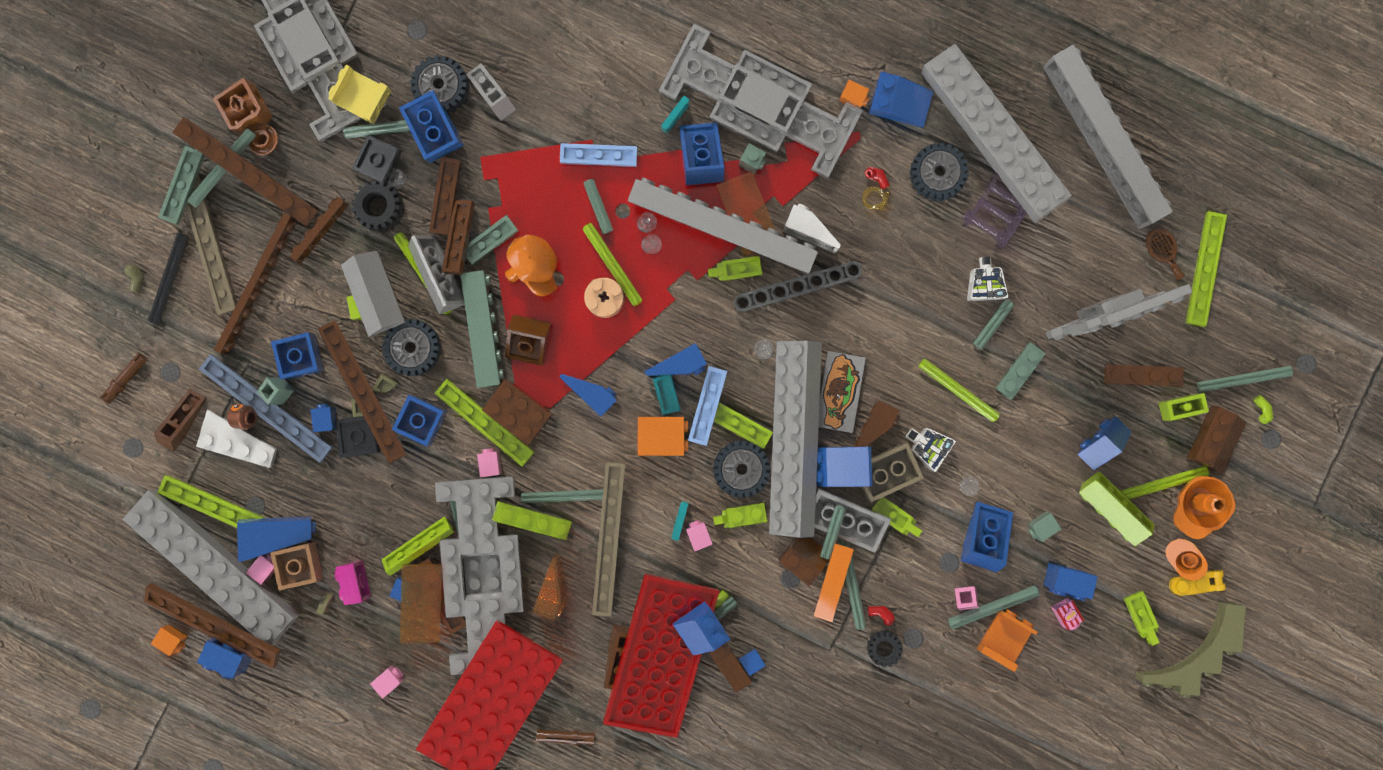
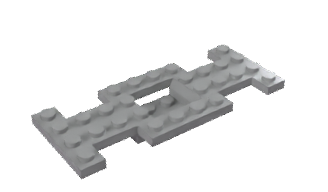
[254,0,387,142]
[659,24,863,179]
[1045,284,1192,341]
[435,476,524,675]

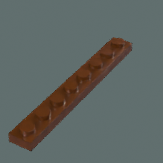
[172,117,318,226]
[214,213,296,354]
[317,320,406,464]
[144,583,280,669]

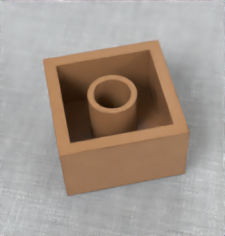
[270,542,323,591]

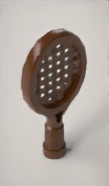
[1146,228,1185,280]

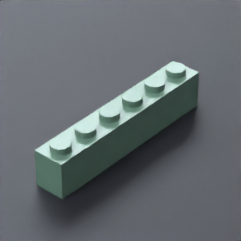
[461,270,505,388]

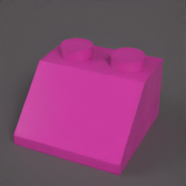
[334,560,372,605]

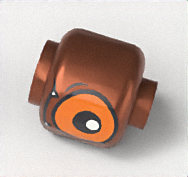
[227,404,257,430]

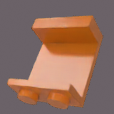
[638,417,688,456]
[977,609,1037,672]

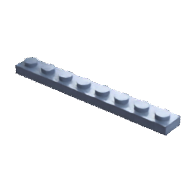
[199,354,333,463]

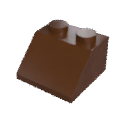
[505,315,551,366]
[778,537,829,586]

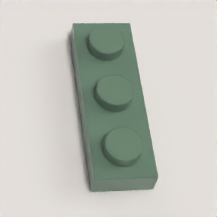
[466,215,519,265]
[995,342,1046,400]

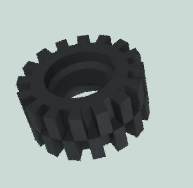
[866,630,903,667]

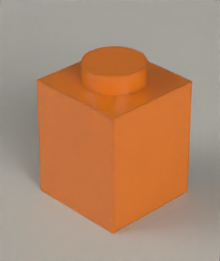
[839,80,870,108]
[151,625,188,656]

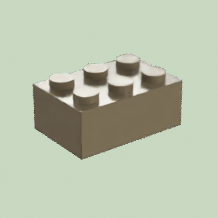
[861,443,924,502]

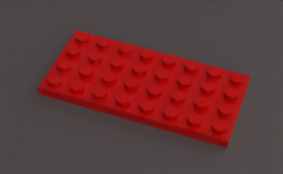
[603,573,720,738]
[416,619,563,770]

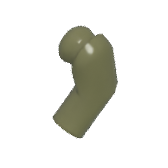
[124,264,144,293]

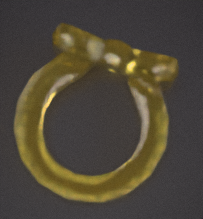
[862,186,889,211]

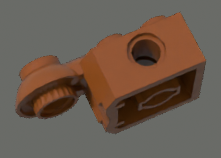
[212,77,278,155]

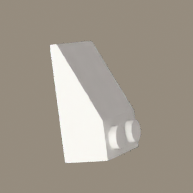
[782,204,840,254]

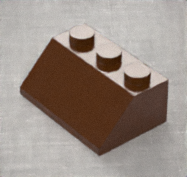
[1187,406,1246,475]

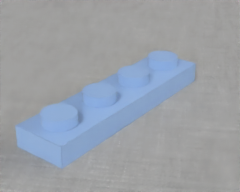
[560,143,637,167]
[688,366,727,446]

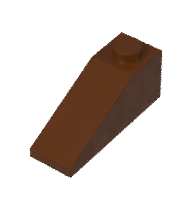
[154,388,206,451]
[853,400,900,447]
[603,625,629,689]
[709,642,752,693]

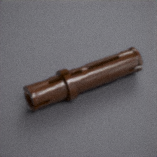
[100,352,148,404]
[536,729,595,746]

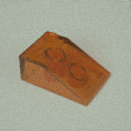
[532,553,566,621]

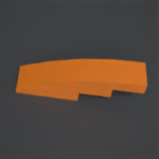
[814,543,854,622]

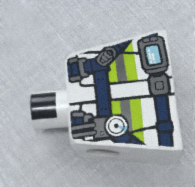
[967,257,1008,301]
[906,428,956,472]

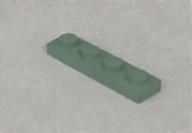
[158,146,205,225]

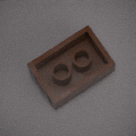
[482,379,554,445]

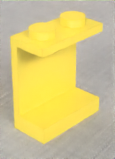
[328,65,391,124]

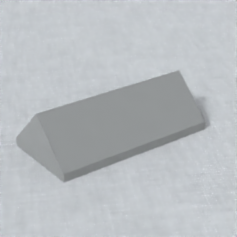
[408,235,465,315]
[341,251,405,337]
[815,489,891,552]

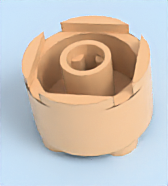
[584,278,624,318]

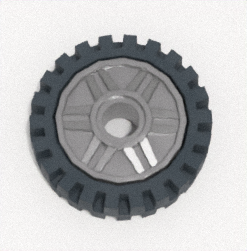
[410,55,469,114]
[910,143,969,201]
[382,319,441,376]
[713,441,770,498]

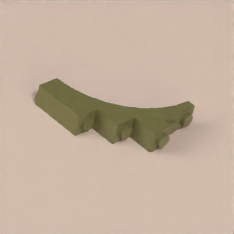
[1136,602,1246,698]

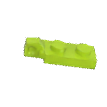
[708,256,762,281]
[871,497,922,537]
[713,502,767,528]
[1123,591,1160,646]

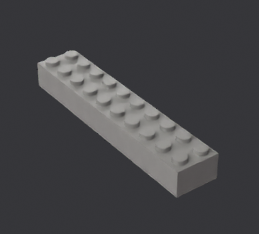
[921,44,1072,223]
[1043,45,1173,229]
[628,177,818,274]
[769,341,822,538]
[122,489,300,645]

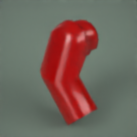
[865,167,890,190]
[868,606,895,626]

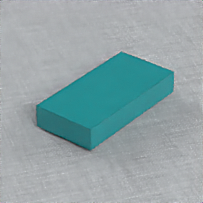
[661,96,690,134]
[653,375,681,415]
[671,501,689,541]

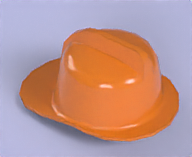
[1165,539,1208,580]

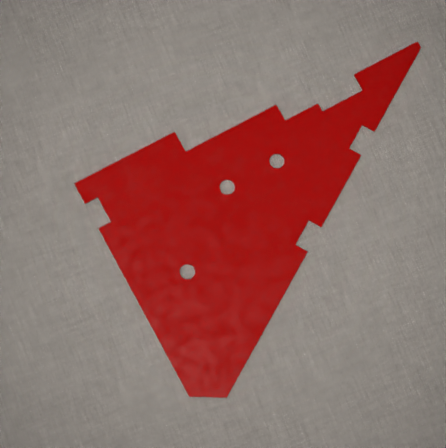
[480,131,861,408]

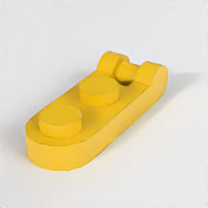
[1169,570,1226,596]

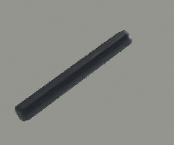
[148,233,188,324]

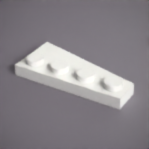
[196,410,277,468]

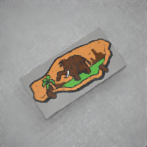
[818,351,866,433]

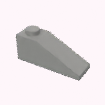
[466,64,516,121]

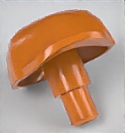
[505,235,557,296]
[1173,476,1236,540]

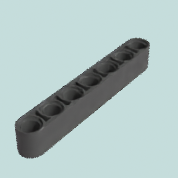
[734,261,862,313]

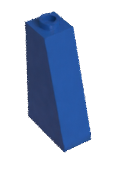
[237,516,316,562]

